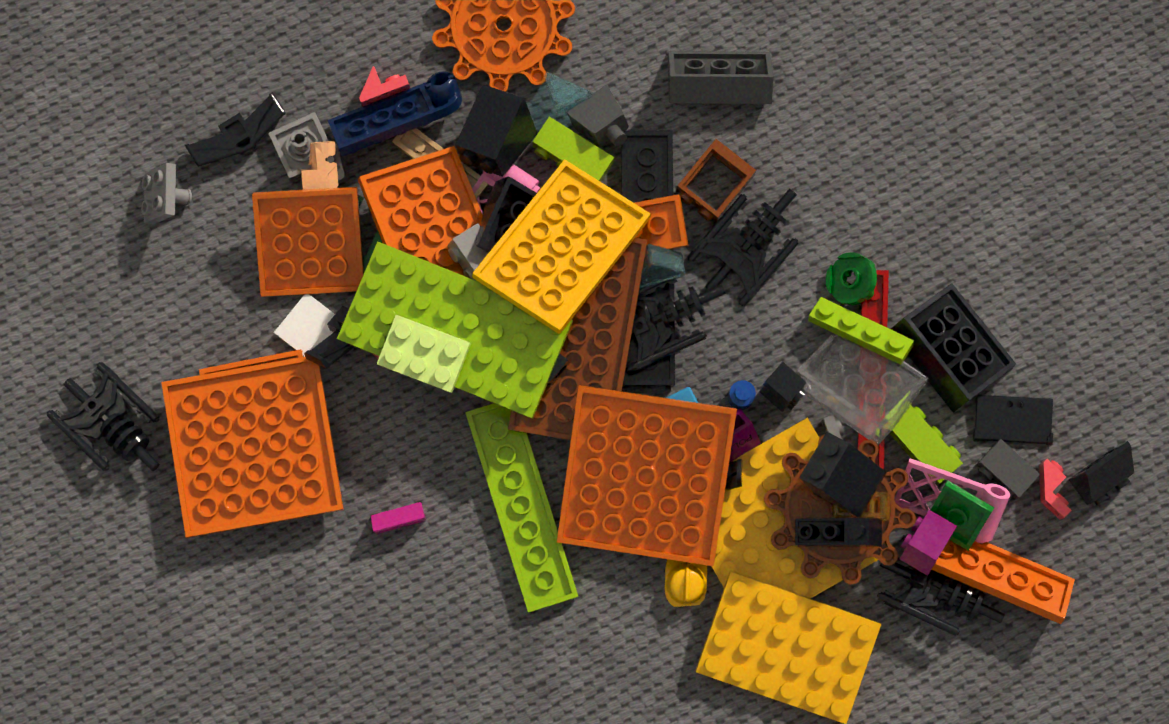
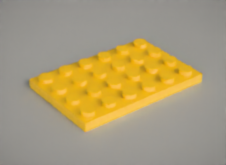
[472,159,651,334]
[695,571,881,724]

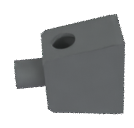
[567,85,629,147]

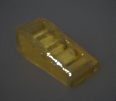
[833,492,890,521]

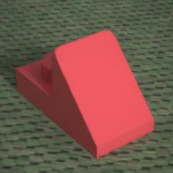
[359,66,410,107]

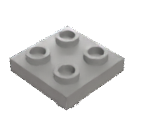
[268,112,329,181]
[141,163,192,224]

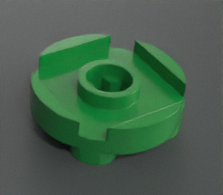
[826,252,877,305]

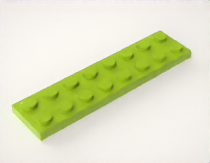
[465,403,579,613]

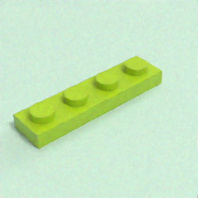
[808,297,914,365]

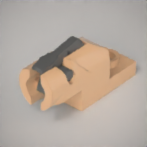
[301,141,345,190]

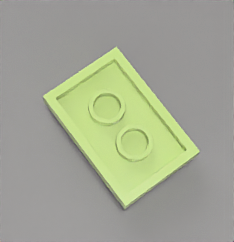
[377,315,471,393]

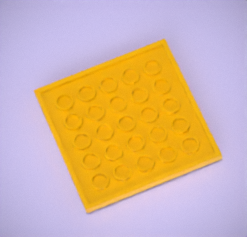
[711,417,878,599]

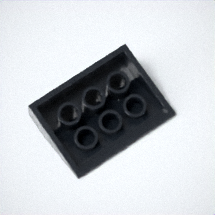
[891,283,1016,413]

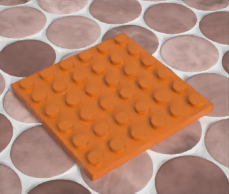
[161,357,344,538]
[557,385,737,566]

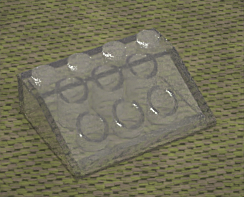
[796,333,928,445]

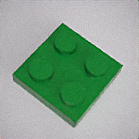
[931,481,994,551]

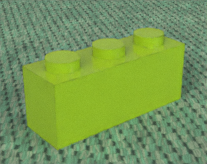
[532,116,614,182]
[885,404,963,486]

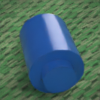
[728,380,756,410]

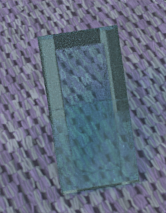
[544,72,593,115]
[640,244,685,288]

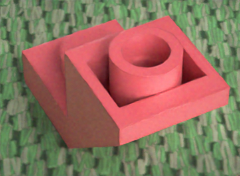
[1039,459,1072,520]

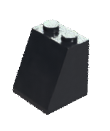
[455,85,538,177]
[799,432,887,518]

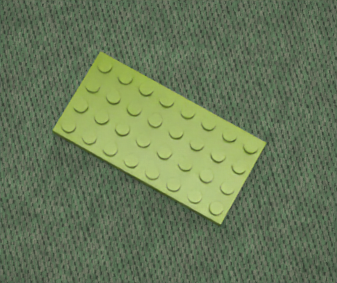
[337,241,573,419]

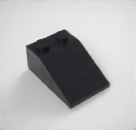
[476,176,537,253]
[1068,441,1134,506]

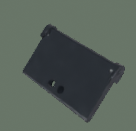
[972,395,1053,446]

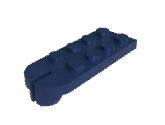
[328,72,462,156]

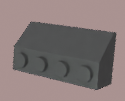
[668,51,774,106]

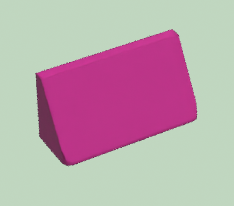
[371,502,426,534]

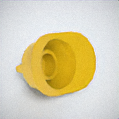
[664,559,707,607]

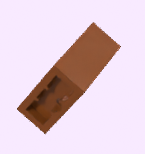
[676,139,756,222]

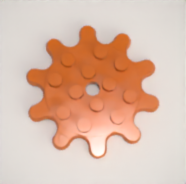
[432,0,575,92]

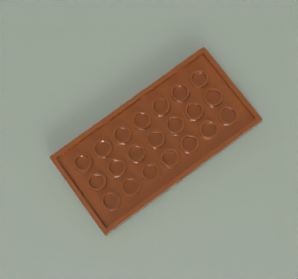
[508,238,648,440]

